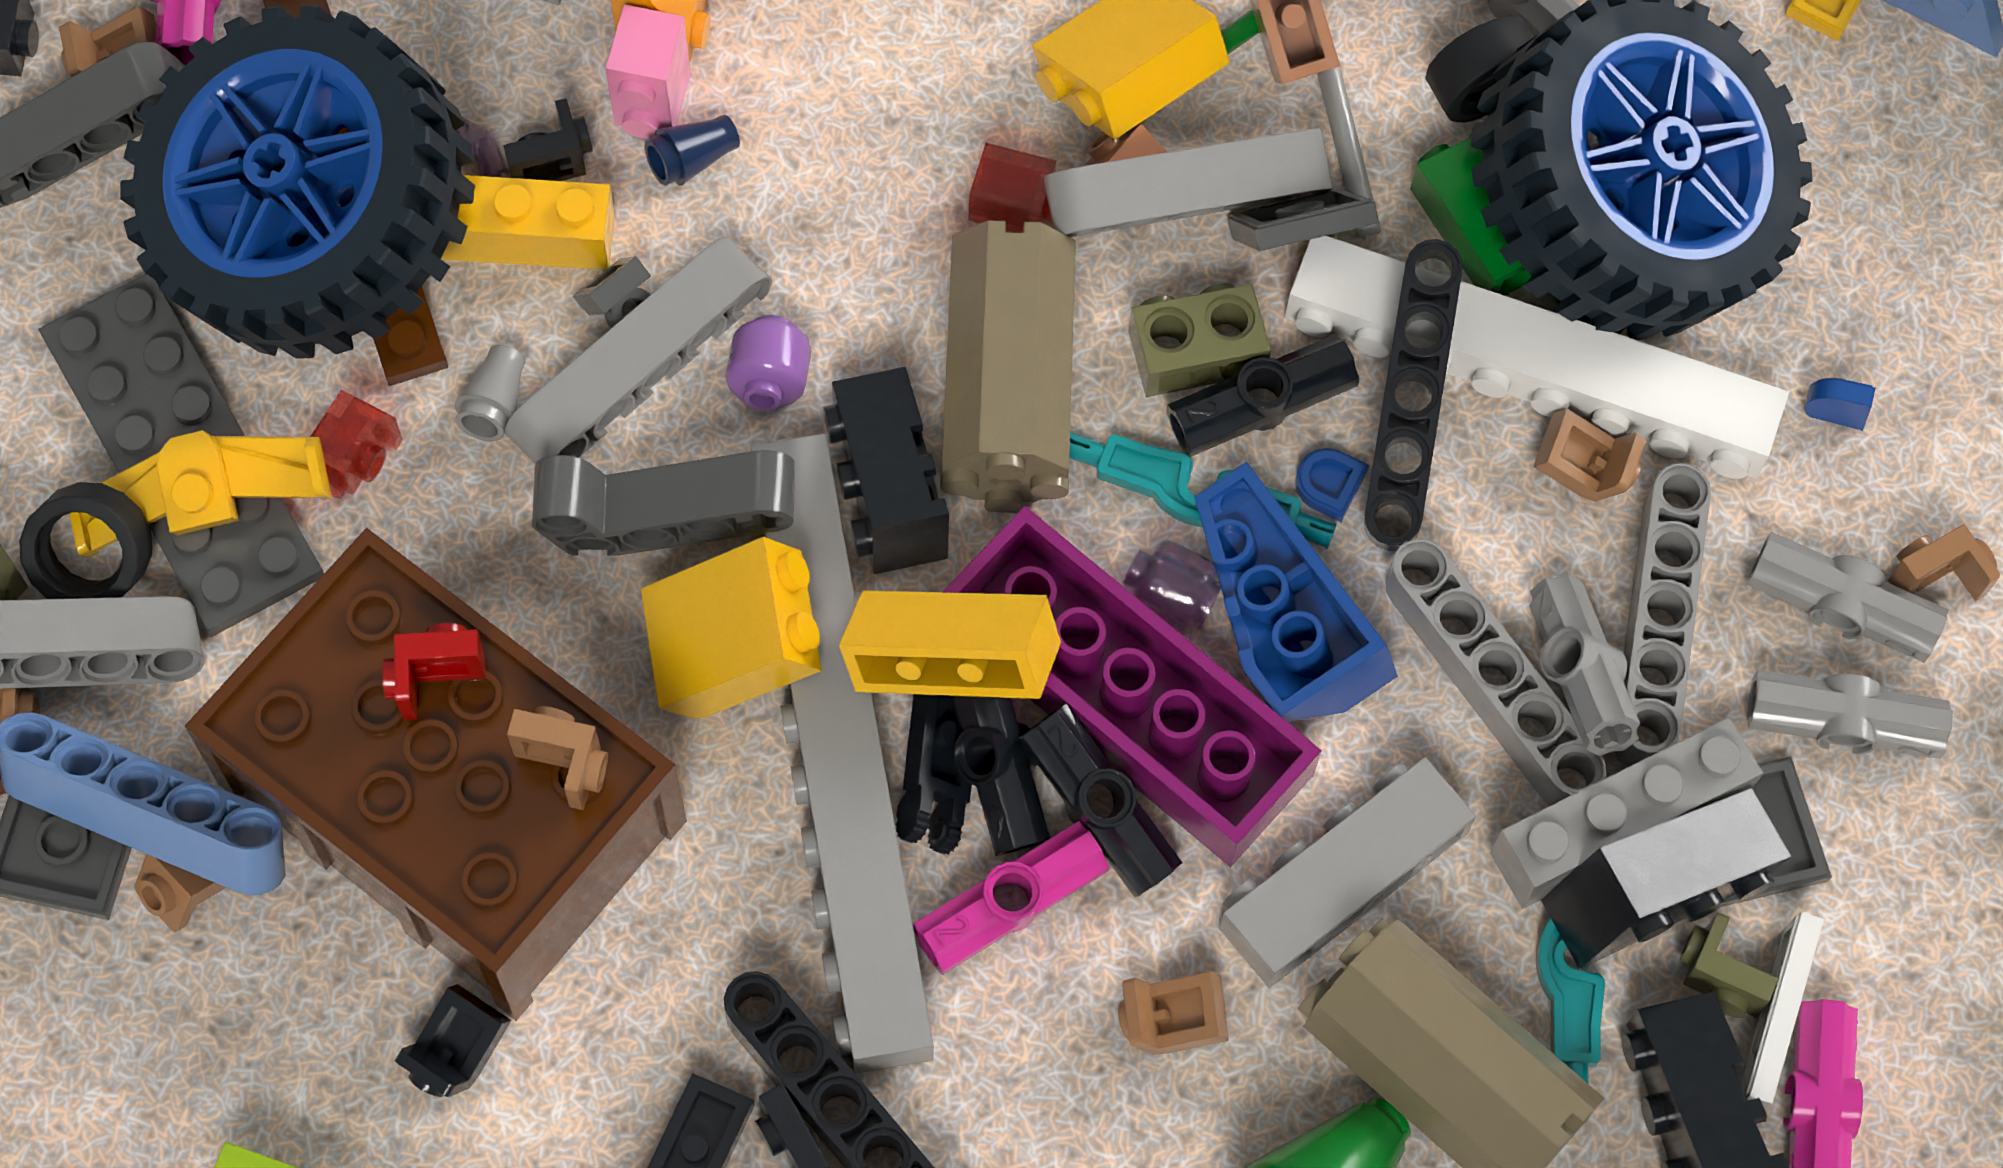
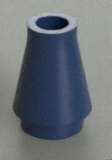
[644,114,740,186]

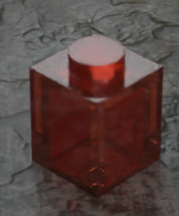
[968,142,1057,233]

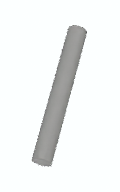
[1318,68,1381,237]

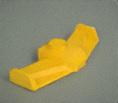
[69,430,332,558]

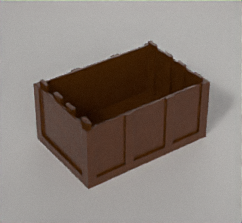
[185,527,687,1021]

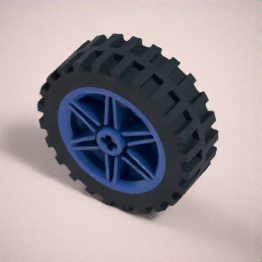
[1471,0,1812,340]
[120,4,475,359]

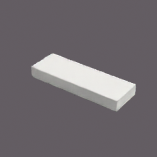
[1741,912,1824,1111]

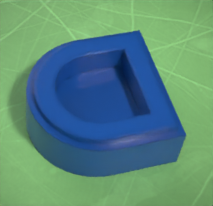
[1804,378,1876,431]
[1295,448,1370,522]

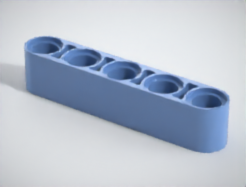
[0,712,286,895]

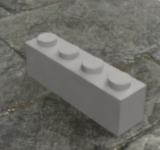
[1490,717,1763,909]
[1219,757,1476,989]

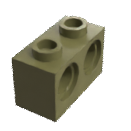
[1128,283,1271,398]

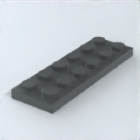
[38,274,324,637]

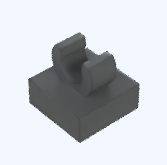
[573,256,651,328]

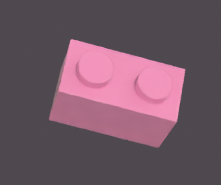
[605,4,691,139]

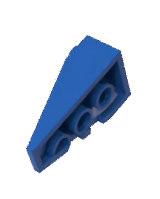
[1194,462,1398,722]

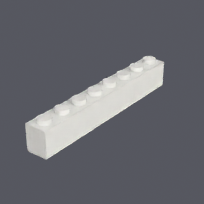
[1285,236,1789,479]

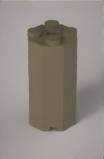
[940,220,1076,513]
[1298,918,1605,1168]

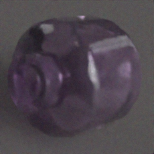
[1122,540,1222,633]

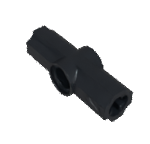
[1166,334,1360,457]
[951,696,1050,856]
[1018,704,1183,897]

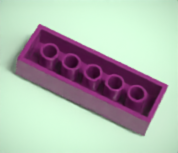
[942,506,1322,868]

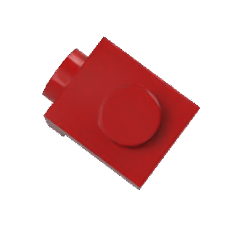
[382,623,485,720]

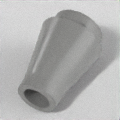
[455,345,525,441]

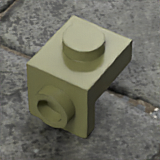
[1679,912,1778,1018]

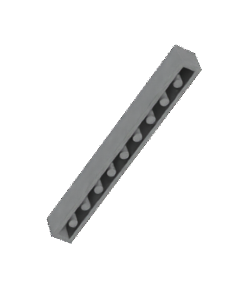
[751,433,934,1074]

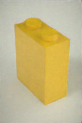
[1032,0,1230,140]
[640,537,822,719]

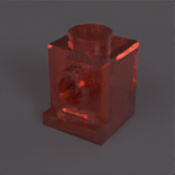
[310,390,403,499]

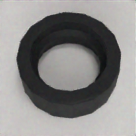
[1425,16,1534,123]
[19,482,153,599]

